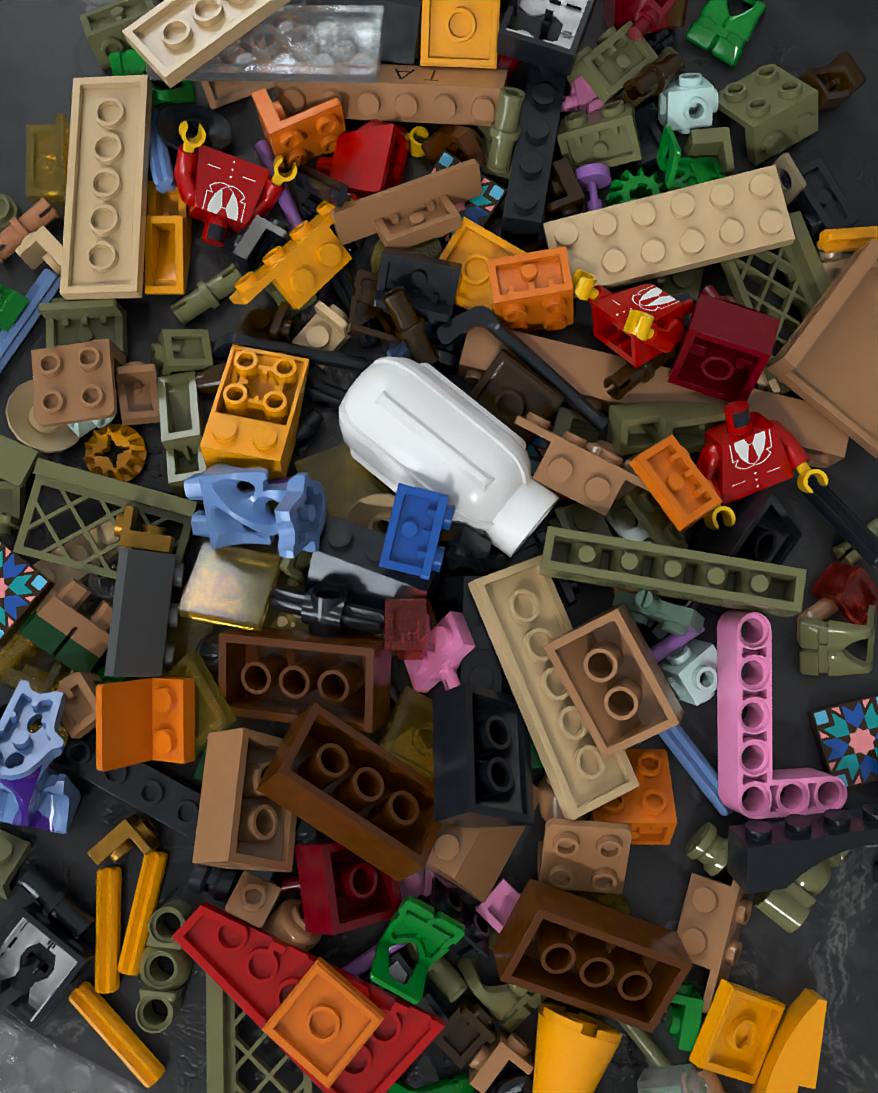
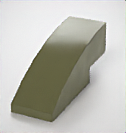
[157,371,207,498]
[607,401,726,456]

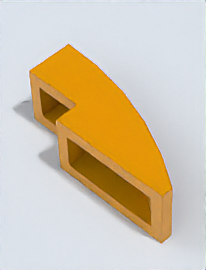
[145,181,192,295]
[750,988,827,1093]

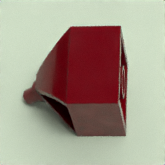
[602,0,688,42]
[667,285,780,403]
[279,837,402,935]

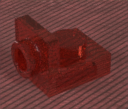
[812,563,878,625]
[384,599,435,660]

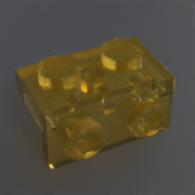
[26,113,70,203]

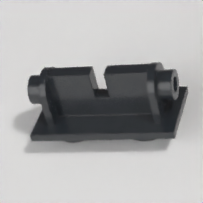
[417,877,490,959]

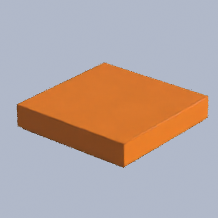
[261,956,386,1089]

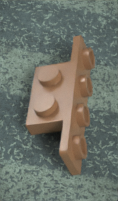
[331,159,482,251]
[514,411,650,516]
[677,873,752,1014]

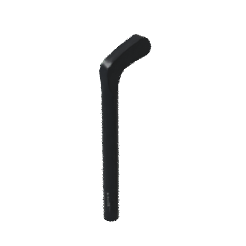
[437,305,610,433]
[211,332,376,372]

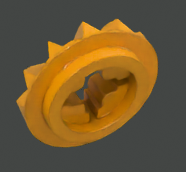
[83,423,147,482]

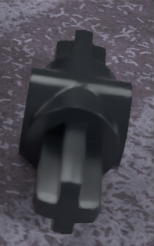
[269,584,387,637]

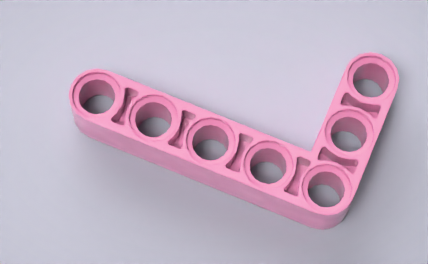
[717,609,848,819]

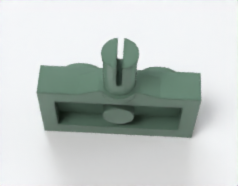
[612,590,705,636]

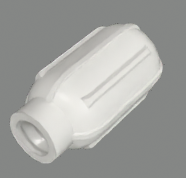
[339,356,560,558]

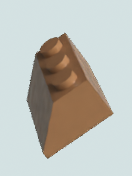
[543,602,684,759]
[192,728,297,872]
[425,783,539,903]

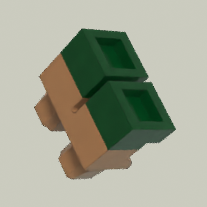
[19,578,113,673]

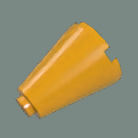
[532,1002,622,1093]

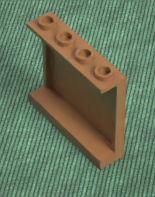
[766,238,878,458]

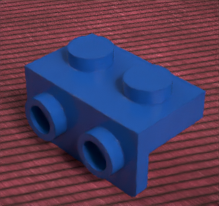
[379,483,455,580]

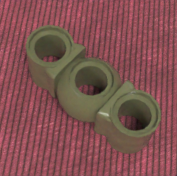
[753,850,850,933]
[135,899,194,1034]

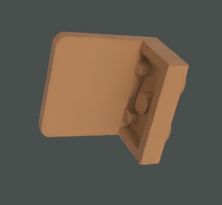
[31,338,126,427]
[537,818,632,894]

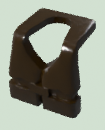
[346,269,402,349]

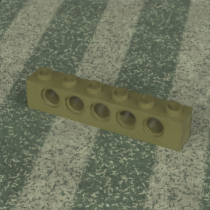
[539,526,807,618]

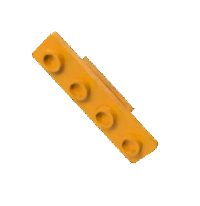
[229,199,353,309]

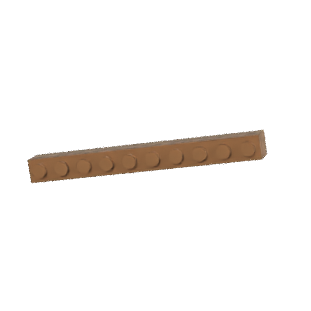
[459,327,849,468]

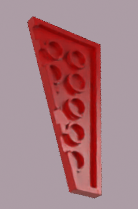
[172,902,446,1093]

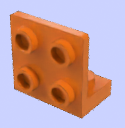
[251,88,347,171]
[487,246,574,334]
[629,434,723,533]
[95,676,195,771]
[589,749,677,845]

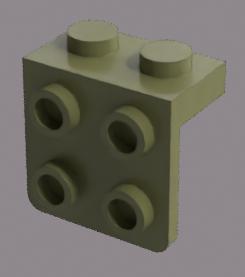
[718,64,818,166]

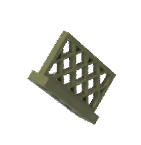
[720,211,830,381]
[13,458,200,579]
[206,973,314,1093]

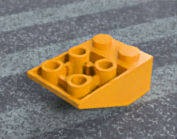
[200,344,310,480]

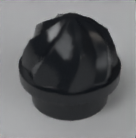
[195,633,219,673]

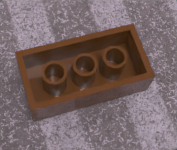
[218,625,392,733]
[256,702,442,882]
[492,878,693,1033]

